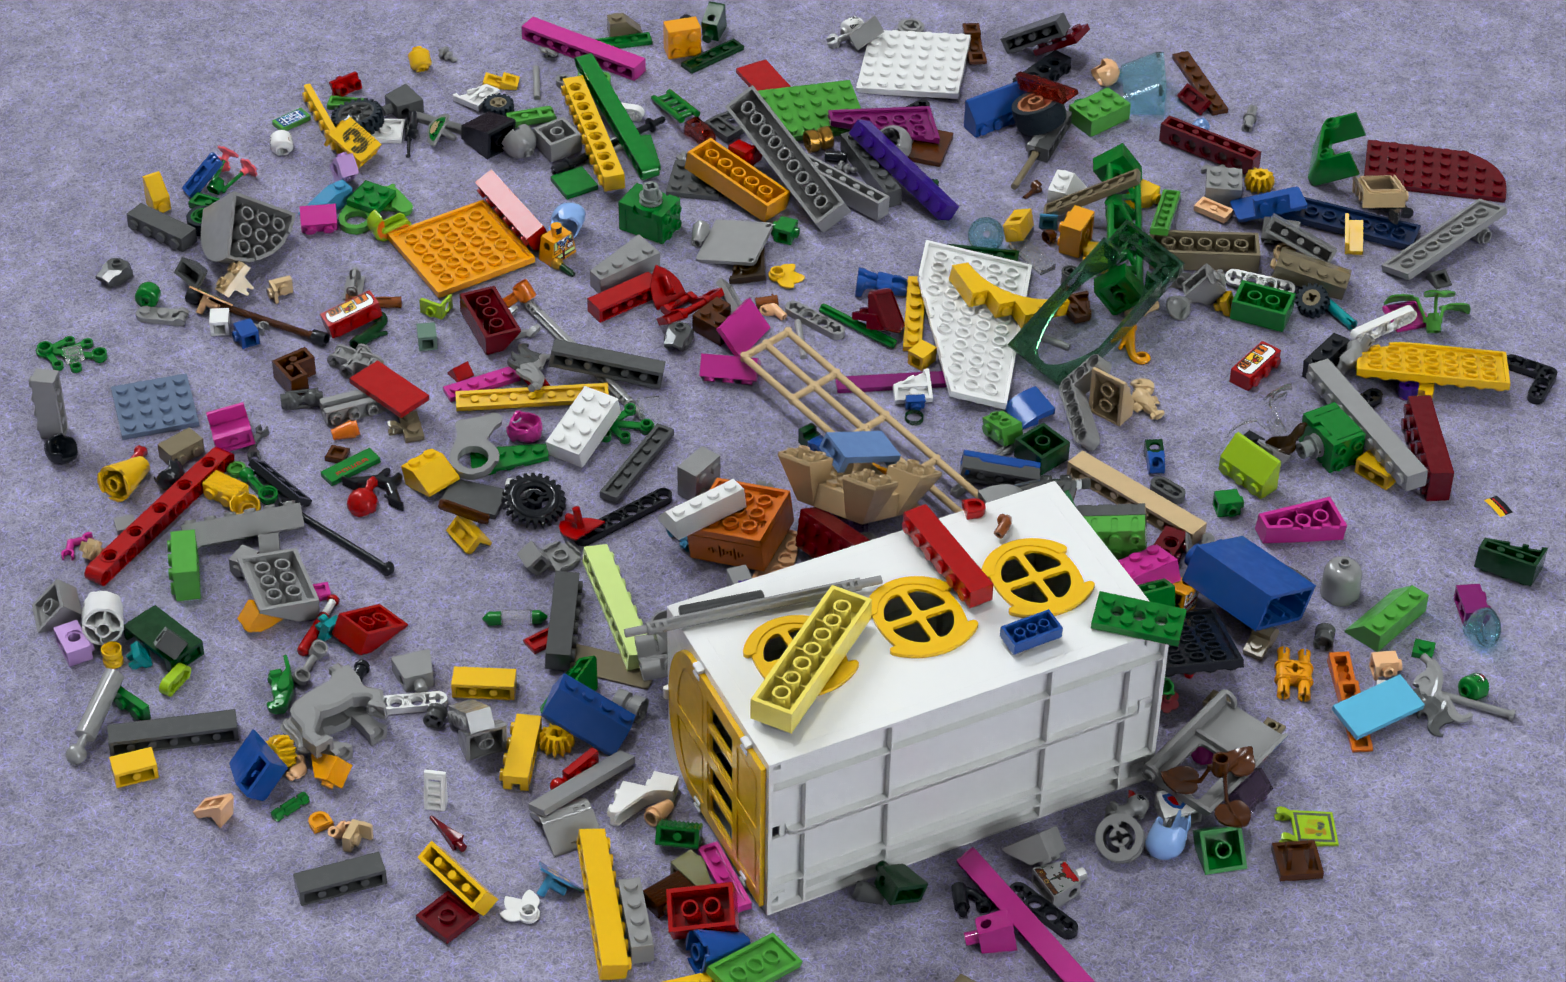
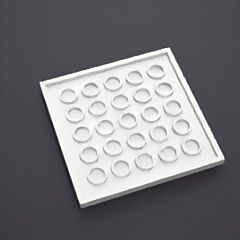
[856,30,971,99]

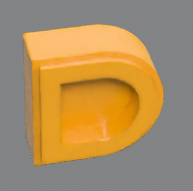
[308,811,334,834]

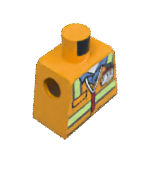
[539,222,576,267]

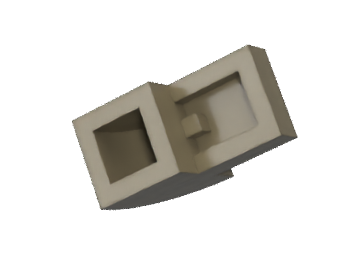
[1243,627,1279,661]

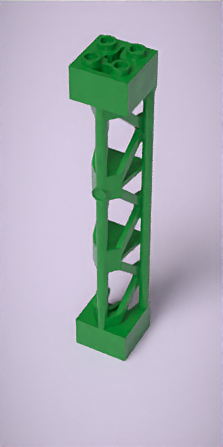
[1093,143,1145,315]

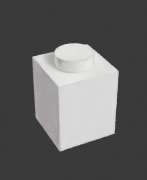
[209,308,230,336]

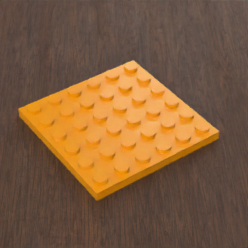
[387,200,535,298]

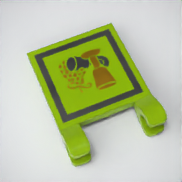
[1274,806,1339,846]

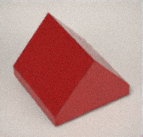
[447,361,474,382]

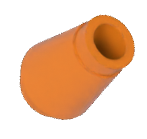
[331,420,361,440]

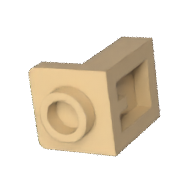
[267,275,293,304]
[342,819,373,853]

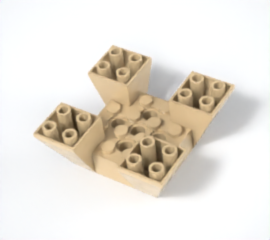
[778,445,942,524]

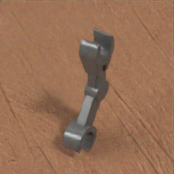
[247,424,269,462]

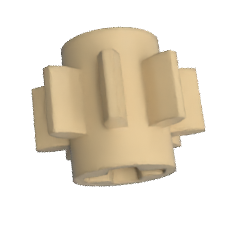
[79,538,105,561]

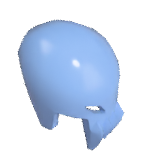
[548,202,586,239]
[1145,810,1191,860]

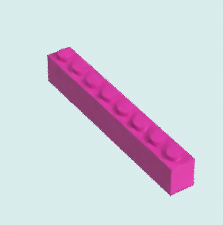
[522,17,646,81]

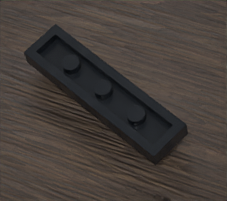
[248,459,312,507]

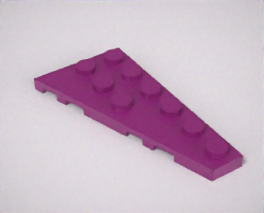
[828,106,940,144]

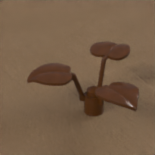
[1161,746,1255,828]

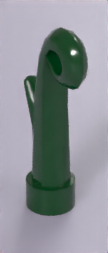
[349,312,388,351]

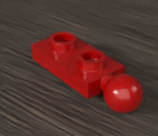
[550,747,599,790]

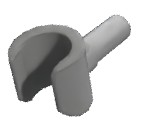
[254,321,269,335]

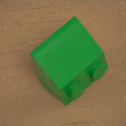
[1192,825,1247,875]

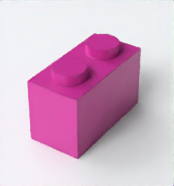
[299,204,338,235]

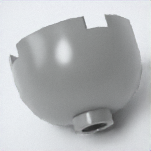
[502,124,537,159]

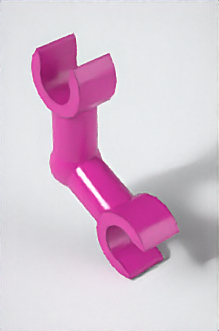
[61,532,94,561]

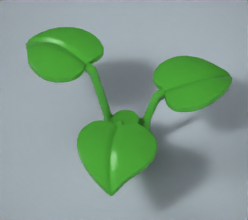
[1384,290,1471,333]

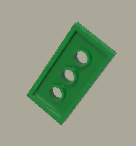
[1091,591,1187,647]

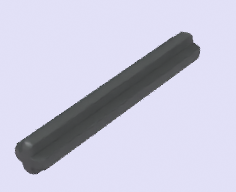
[678,590,764,615]

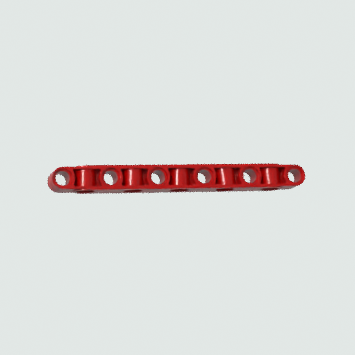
[84,447,235,586]

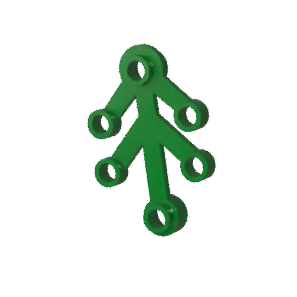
[36,336,108,373]
[602,403,654,444]

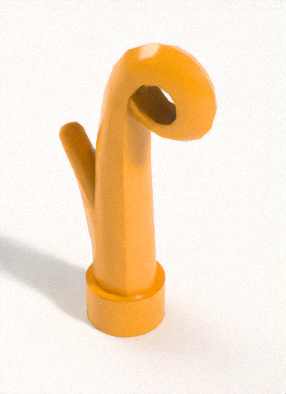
[1118,317,1151,365]

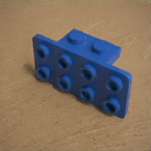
[1230,186,1307,222]

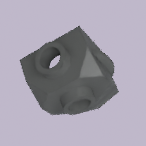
[95,258,133,287]
[664,321,694,352]

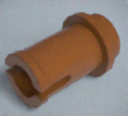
[755,294,779,309]

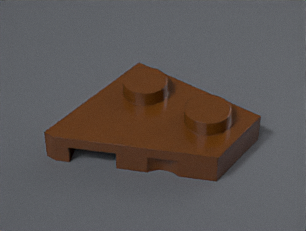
[1057,291,1092,324]

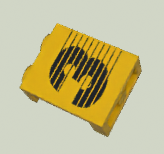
[324,117,382,169]

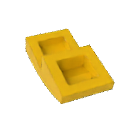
[482,72,520,90]

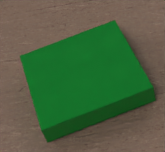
[550,166,598,200]

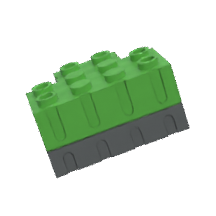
[1075,503,1147,560]

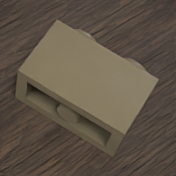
[157,427,205,465]

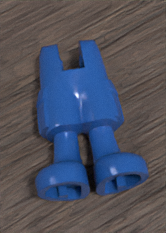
[855,267,908,297]

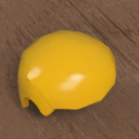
[229,492,261,515]

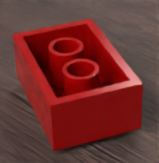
[666,882,739,940]

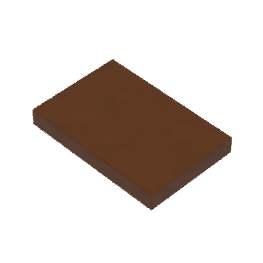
[908,130,954,167]

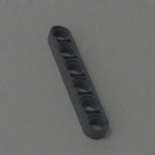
[574,488,672,546]

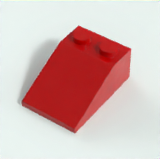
[332,604,408,655]

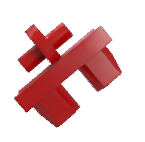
[329,72,362,97]

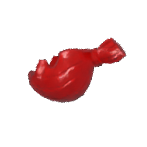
[347,476,379,517]

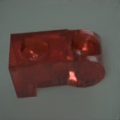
[684,117,716,144]

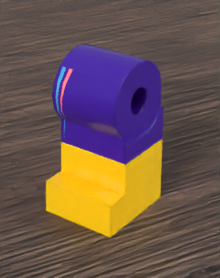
[1397,381,1435,401]

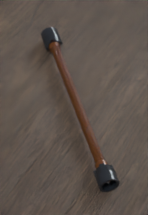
[185,288,330,347]

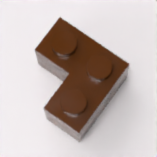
[692,297,731,346]
[272,347,316,395]

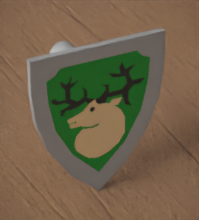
[427,114,457,146]

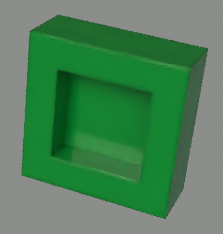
[1411,638,1436,659]

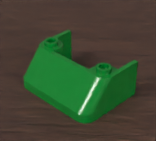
[1308,112,1366,186]

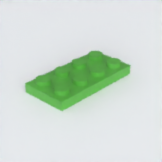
[706,932,803,982]

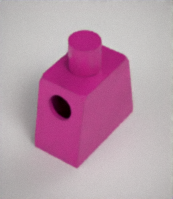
[964,908,1018,954]

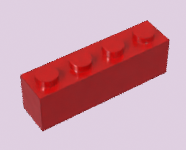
[587,271,653,323]

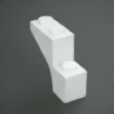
[607,771,679,826]

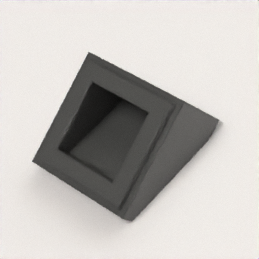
[1425,269,1452,290]

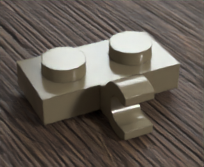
[387,411,424,443]

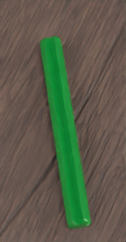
[819,303,897,348]

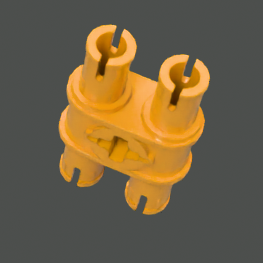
[1274,646,1314,702]

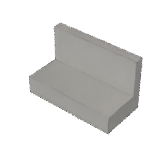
[848,15,884,51]

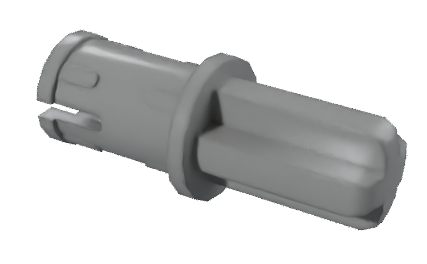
[1241,104,1258,132]

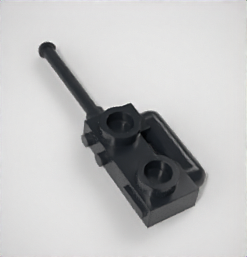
[404,110,418,158]

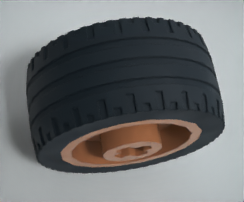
[1011,88,1067,136]

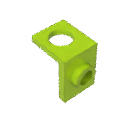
[419,294,453,320]

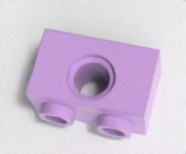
[329,152,359,182]
[53,620,95,667]

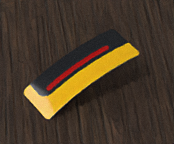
[1484,496,1512,517]

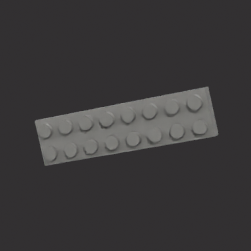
[1381,199,1507,280]

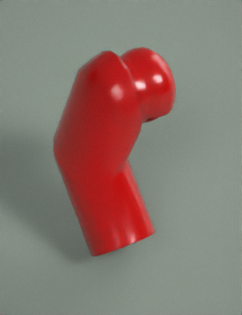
[131,445,148,458]

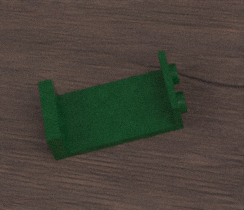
[124,605,204,673]

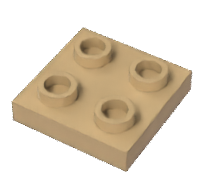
[215,261,254,298]

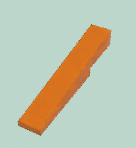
[1327,651,1373,752]

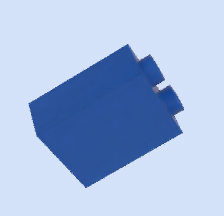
[1182,536,1316,631]

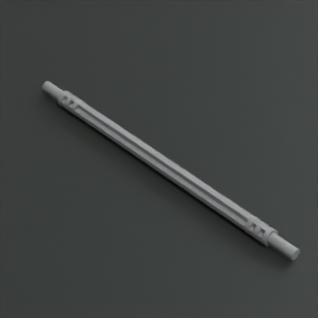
[523,300,645,419]
[624,575,883,638]

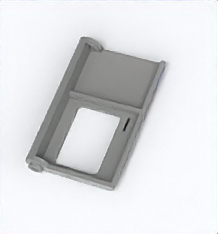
[1142,689,1289,816]

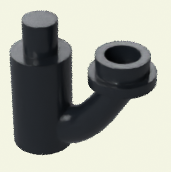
[951,882,992,917]

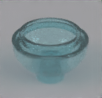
[968,217,1004,248]
[1463,607,1501,648]

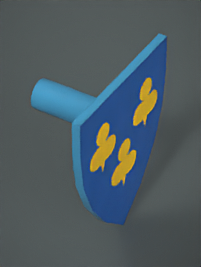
[537,862,584,898]

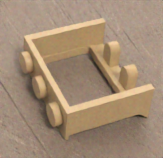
[1352,175,1409,208]

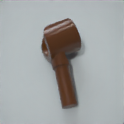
[1023,180,1042,199]

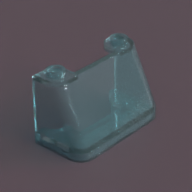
[1119,52,1166,115]

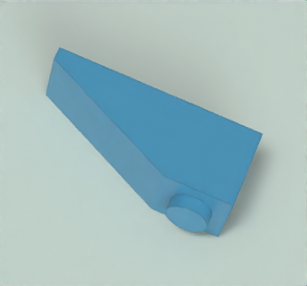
[298,179,353,215]

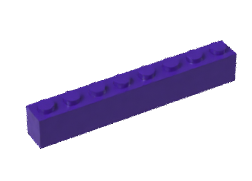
[849,119,960,221]

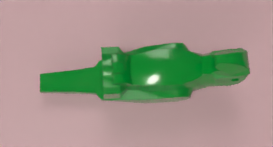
[267,655,295,714]

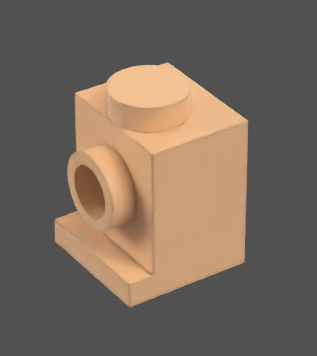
[1369,651,1402,680]

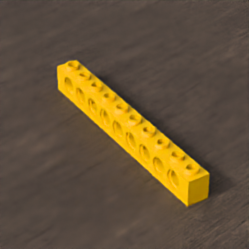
[561,75,625,192]

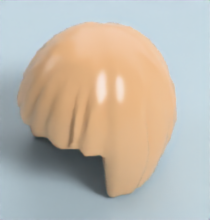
[1091,58,1120,87]

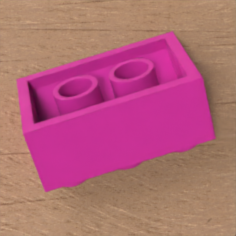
[699,353,761,385]

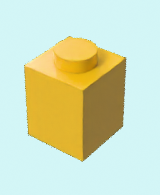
[908,340,937,371]

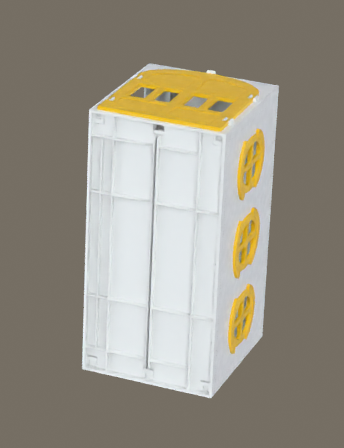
[663,481,1169,916]

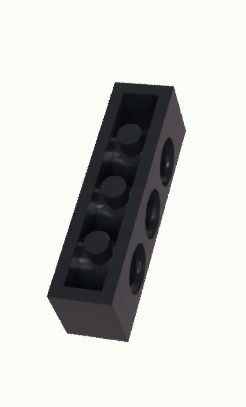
[1013,50,1071,92]

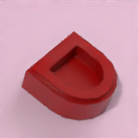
[962,498,986,520]

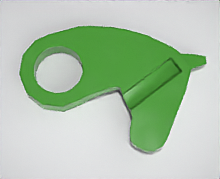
[338,184,413,235]

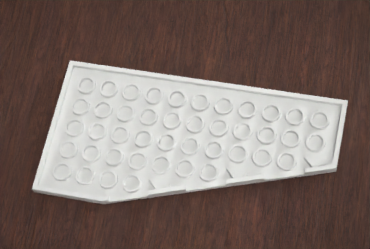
[917,240,1032,409]

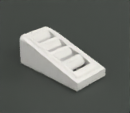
[424,770,448,812]

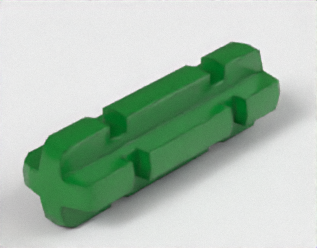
[270,792,310,822]

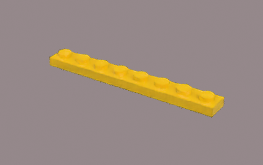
[455,383,609,411]

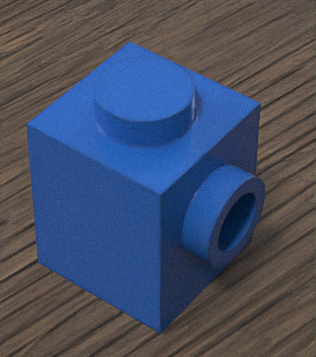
[232,318,260,349]

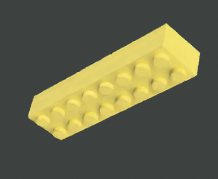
[750,585,872,734]

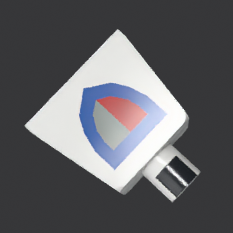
[1154,786,1202,828]

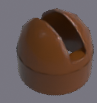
[1041,229,1057,245]

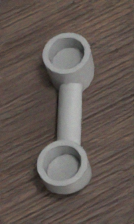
[292,640,328,685]

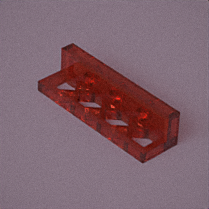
[1015,71,1079,104]

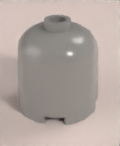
[1320,556,1362,607]

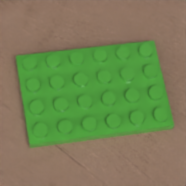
[758,80,861,141]

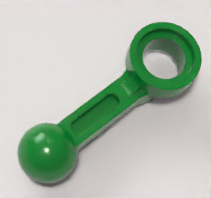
[239,467,278,505]

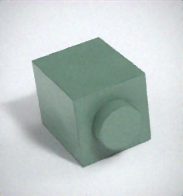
[416,322,438,351]

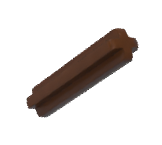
[438,499,490,524]

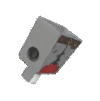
[1031,861,1087,908]

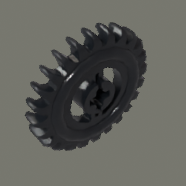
[501,473,566,529]

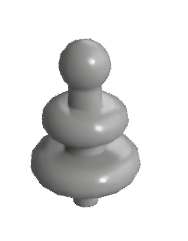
[438,46,457,63]
[834,160,857,174]

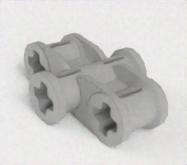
[327,344,384,378]

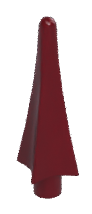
[429,815,467,852]

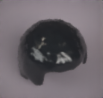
[44,433,78,465]
[154,459,185,490]

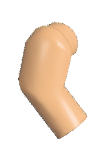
[759,303,787,321]
[286,755,307,781]
[327,820,351,839]

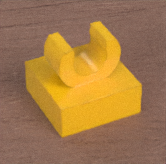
[1213,291,1234,317]

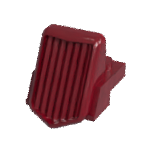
[852,288,905,333]

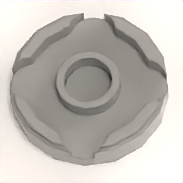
[543,541,580,572]

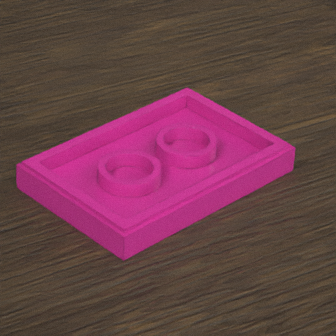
[716,298,771,357]

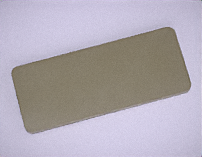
[566,644,652,689]

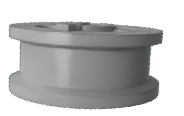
[1095,813,1146,864]

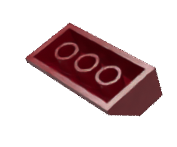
[460,285,521,355]

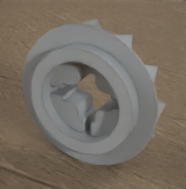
[898,18,924,32]

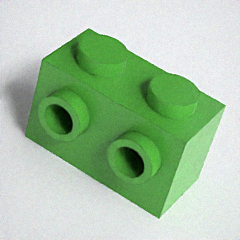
[982,411,1023,446]

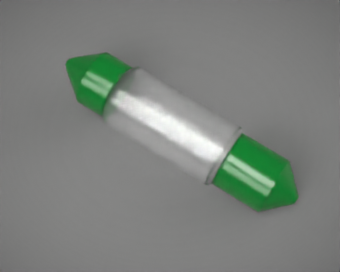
[482,609,548,626]

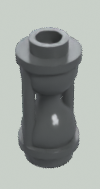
[280,388,323,410]

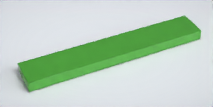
[1150,189,1181,236]

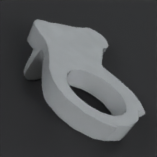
[449,413,502,480]

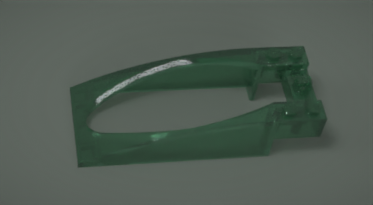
[1008,219,1185,386]

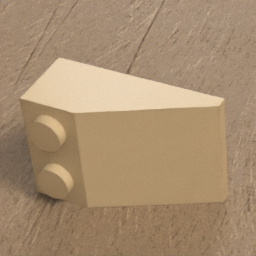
[1089,367,1134,427]

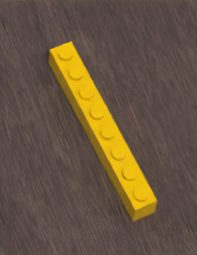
[576,829,632,980]

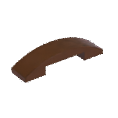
[962,23,987,65]

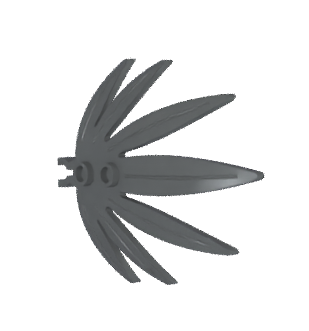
[1014,475,1091,501]

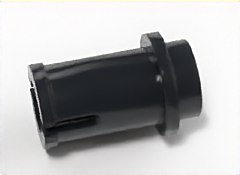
[825,150,847,162]
[354,660,370,682]

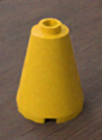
[97,456,150,502]

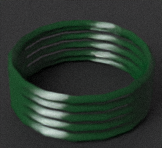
[905,410,924,425]

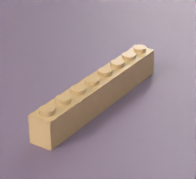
[1067,450,1207,546]

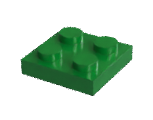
[346,180,396,213]

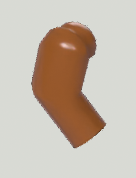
[994,514,1012,539]

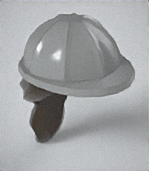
[1257,422,1307,464]

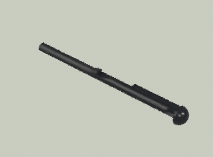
[278,500,395,576]

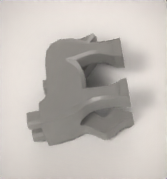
[280,663,388,761]

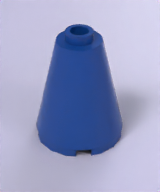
[685,929,751,974]

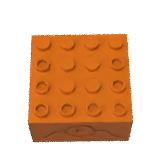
[687,478,794,571]

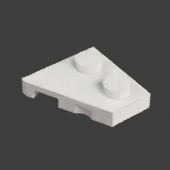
[452,84,500,111]

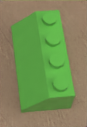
[1345,585,1429,652]

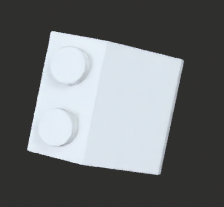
[1047,169,1087,207]

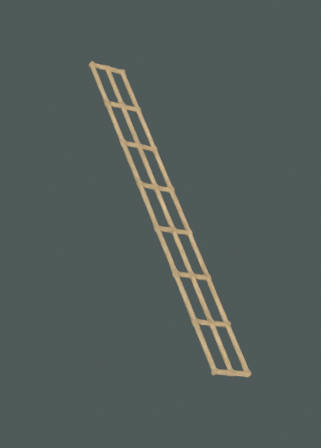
[740,327,978,513]

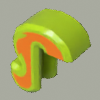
[367,210,412,242]

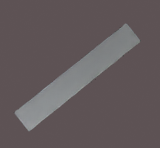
[528,750,635,817]

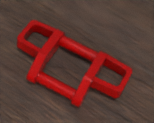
[656,288,725,326]

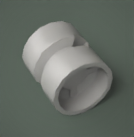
[612,689,649,724]

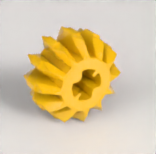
[1244,167,1275,194]
[539,723,575,758]
[265,734,298,770]

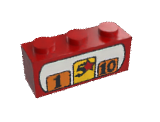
[320,290,383,338]
[1229,341,1281,391]

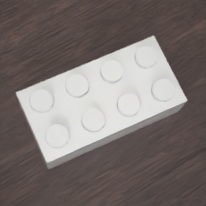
[546,386,621,468]

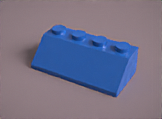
[964,79,1028,138]
[541,673,636,756]

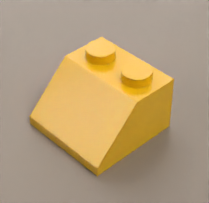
[401,448,460,497]

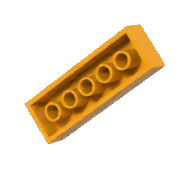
[685,138,790,222]

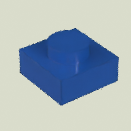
[904,394,926,412]

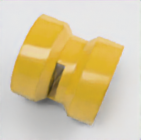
[101,641,124,669]

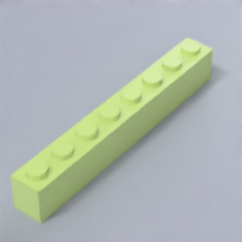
[582,544,647,671]

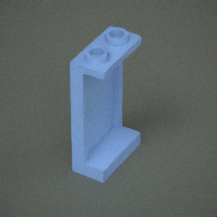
[819,431,901,473]

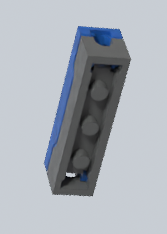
[959,450,1041,485]

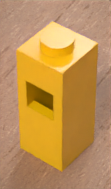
[1003,208,1034,242]

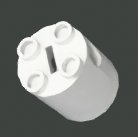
[82,591,124,645]

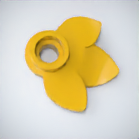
[768,264,805,288]

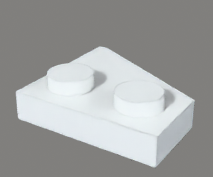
[893,368,933,404]

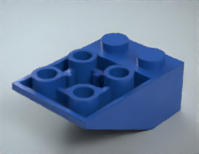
[229,729,288,801]

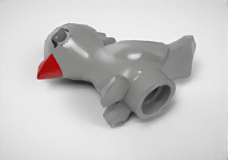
[1104,790,1149,844]

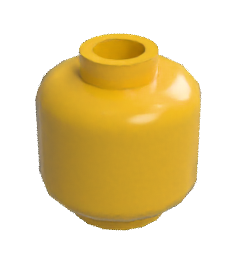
[408,46,432,72]

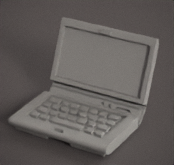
[529,796,600,858]

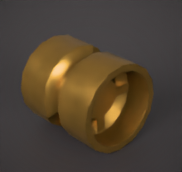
[803,126,834,153]

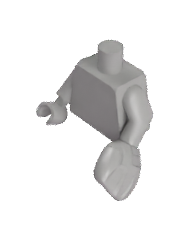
[1166,263,1227,321]

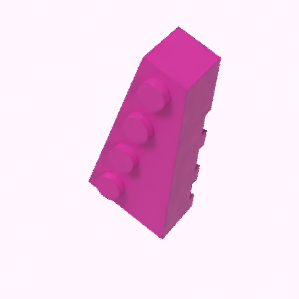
[1255,497,1347,543]

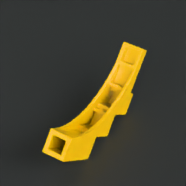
[949,262,1070,329]

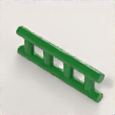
[651,89,700,123]

